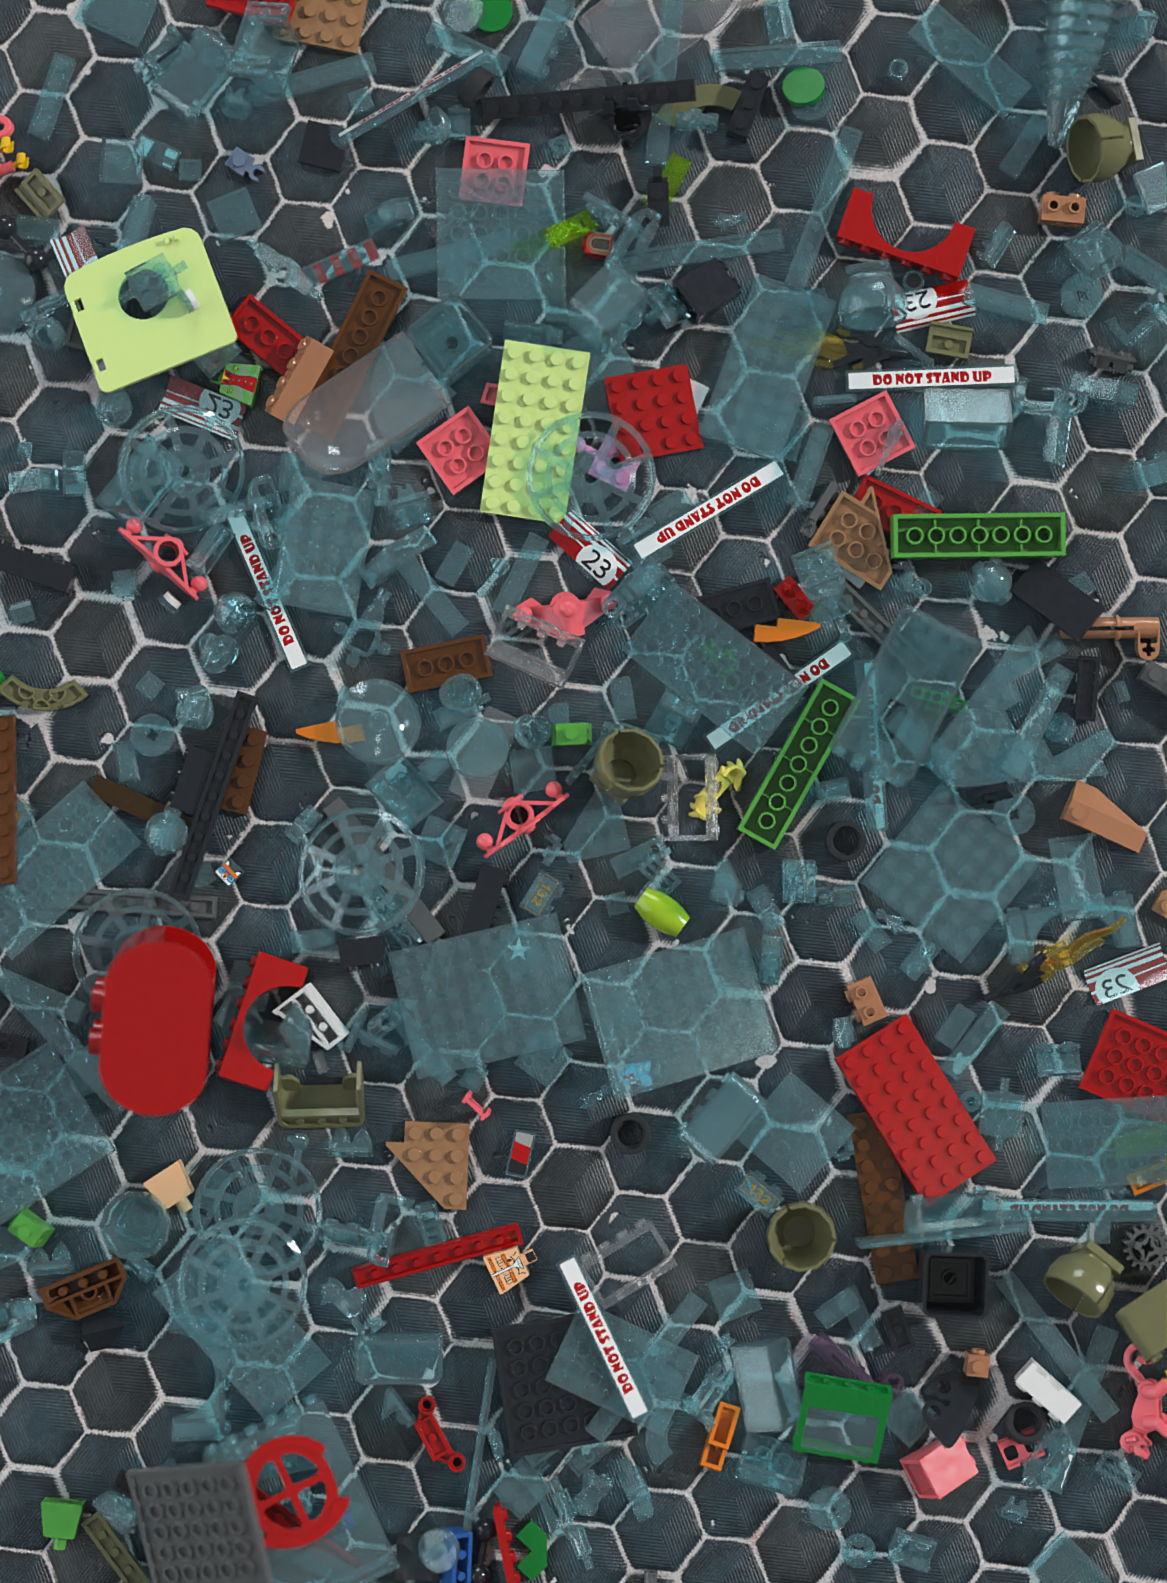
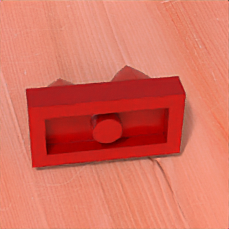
[773,575,817,621]

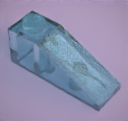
[1068,373,1140,410]

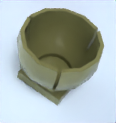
[1066,113,1144,183]
[589,729,664,806]
[766,1201,837,1272]
[1043,1240,1124,1318]

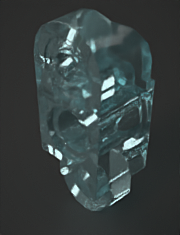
[619,1456,654,1523]

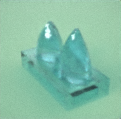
[898,935,942,982]
[329,1127,374,1157]
[27,1241,74,1276]

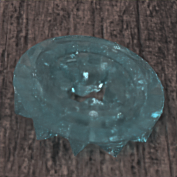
[489,1427,505,1462]
[841,1533,876,1569]

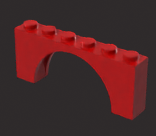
[835,187,975,282]
[214,951,308,1092]

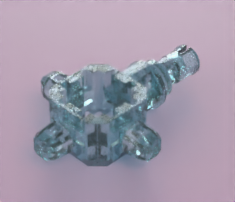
[333,587,392,668]

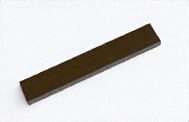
[88,774,215,839]

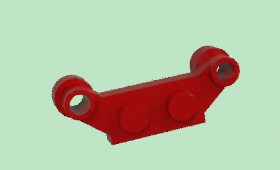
[413,1395,466,1472]

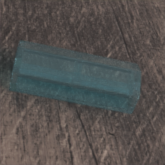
[185,520,236,578]

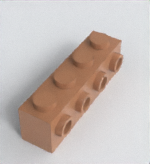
[265,336,334,426]

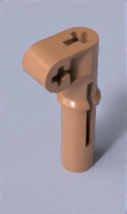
[1060,614,1160,660]

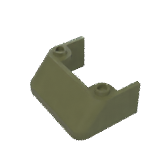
[273,1061,365,1129]

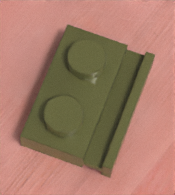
[14,168,66,222]
[925,321,973,360]

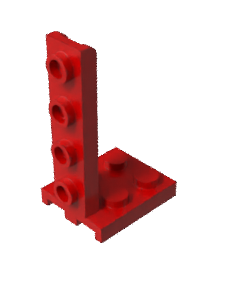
[493,1502,521,1583]

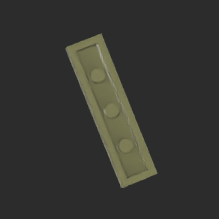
[81,1510,151,1583]

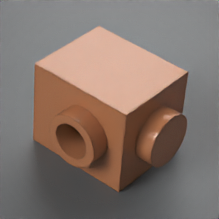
[963,1348,990,1378]

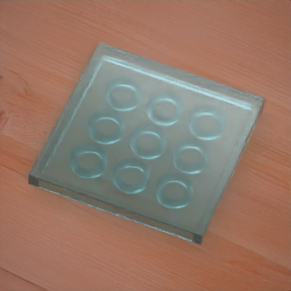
[735,1071,857,1194]

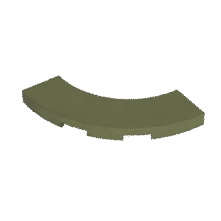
[655,84,742,129]
[0,674,89,711]

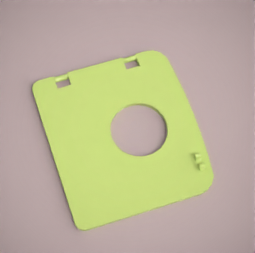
[64,228,237,393]

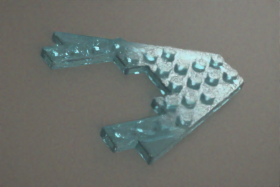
[929,625,1118,788]

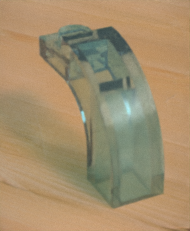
[0,1296,37,1327]

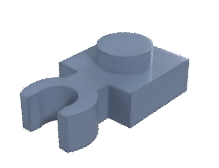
[225,146,265,183]

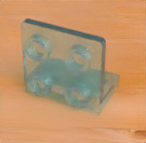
[413,815,469,870]

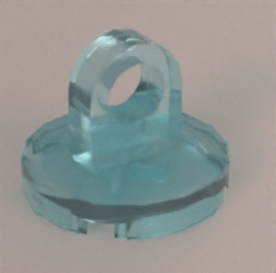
[199,633,239,674]
[418,1528,460,1573]

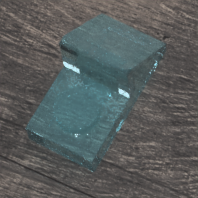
[381,1384,416,1428]

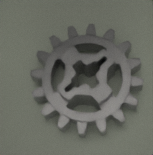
[1121,1223,1167,1271]

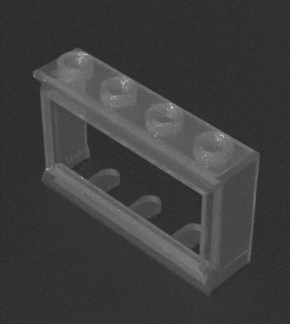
[485,604,586,689]
[661,754,720,841]
[577,1218,678,1310]

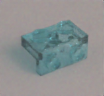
[782,860,817,903]
[1035,1041,1082,1077]
[887,1527,937,1573]

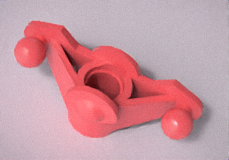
[117,517,208,601]
[513,587,617,638]
[476,781,570,859]

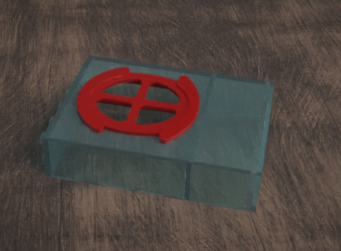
[201,1393,400,1583]

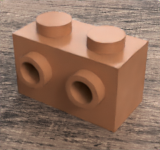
[1038,192,1086,228]
[844,975,888,1026]

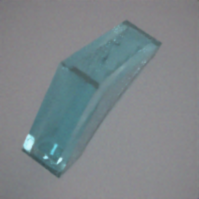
[358,525,437,589]

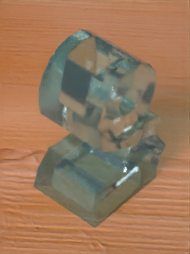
[283,804,323,846]

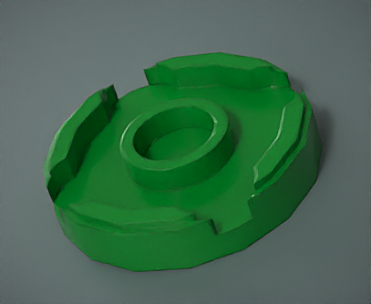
[470,0,513,34]
[782,67,825,107]

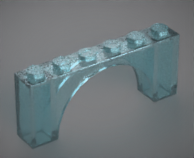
[1001,890,1140,965]
[169,1306,230,1442]

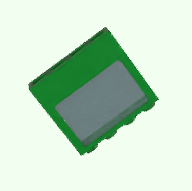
[792,1372,892,1464]

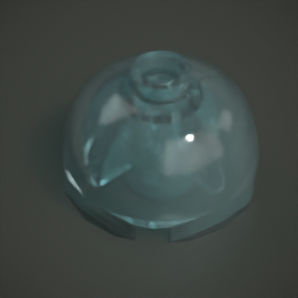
[214,591,257,635]

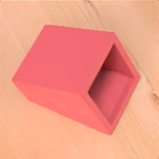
[899,1436,979,1499]

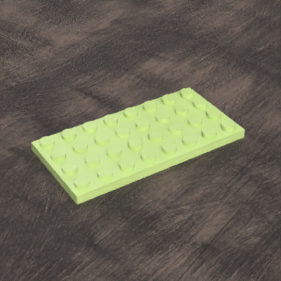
[480,340,590,523]

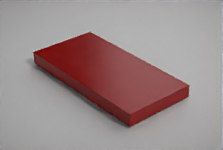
[230,293,303,377]
[854,474,942,534]

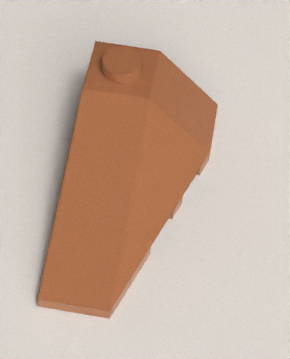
[1060,780,1147,853]

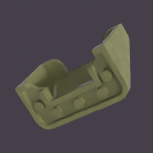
[1115,1279,1167,1364]

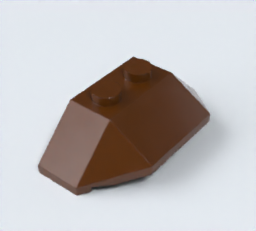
[38,1256,127,1320]

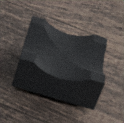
[395,1532,441,1582]

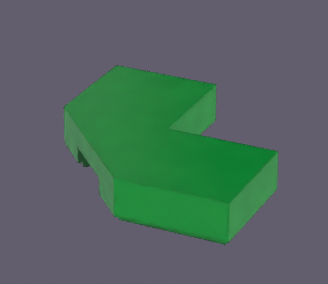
[516,1519,547,1582]

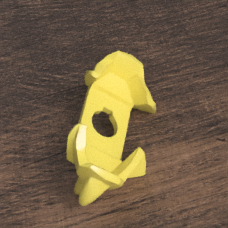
[688,758,747,820]

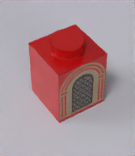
[581,231,613,261]

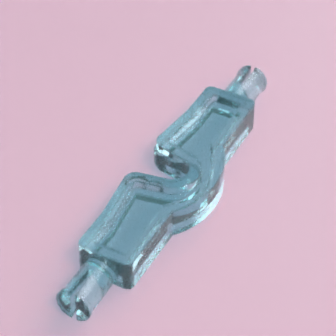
[246,237,324,302]
[550,1476,595,1570]

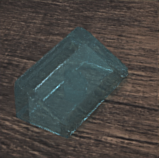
[762,0,796,45]

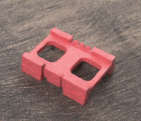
[462,1089,492,1121]
[996,1426,1045,1470]

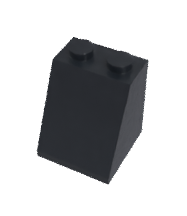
[673,257,741,325]

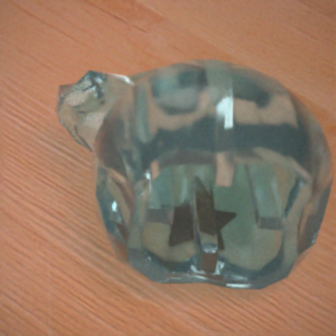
[175,684,214,730]

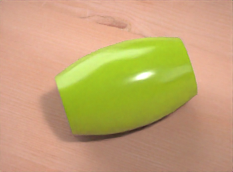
[634,888,690,937]

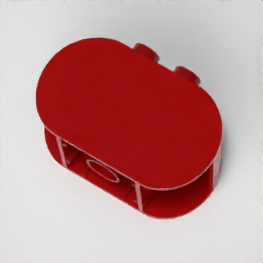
[88,925,216,1116]

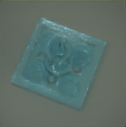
[642,282,691,329]

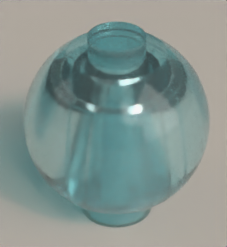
[969,560,1013,606]
[144,807,188,856]

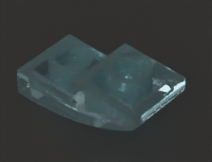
[746,883,787,934]

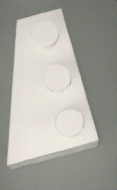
[272,982,350,1050]
[1014,1357,1082,1424]

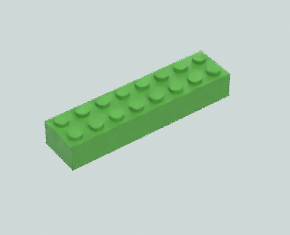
[890,512,1066,560]
[736,678,860,850]

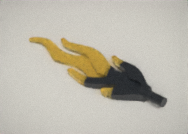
[747,328,908,371]
[983,916,1127,1003]

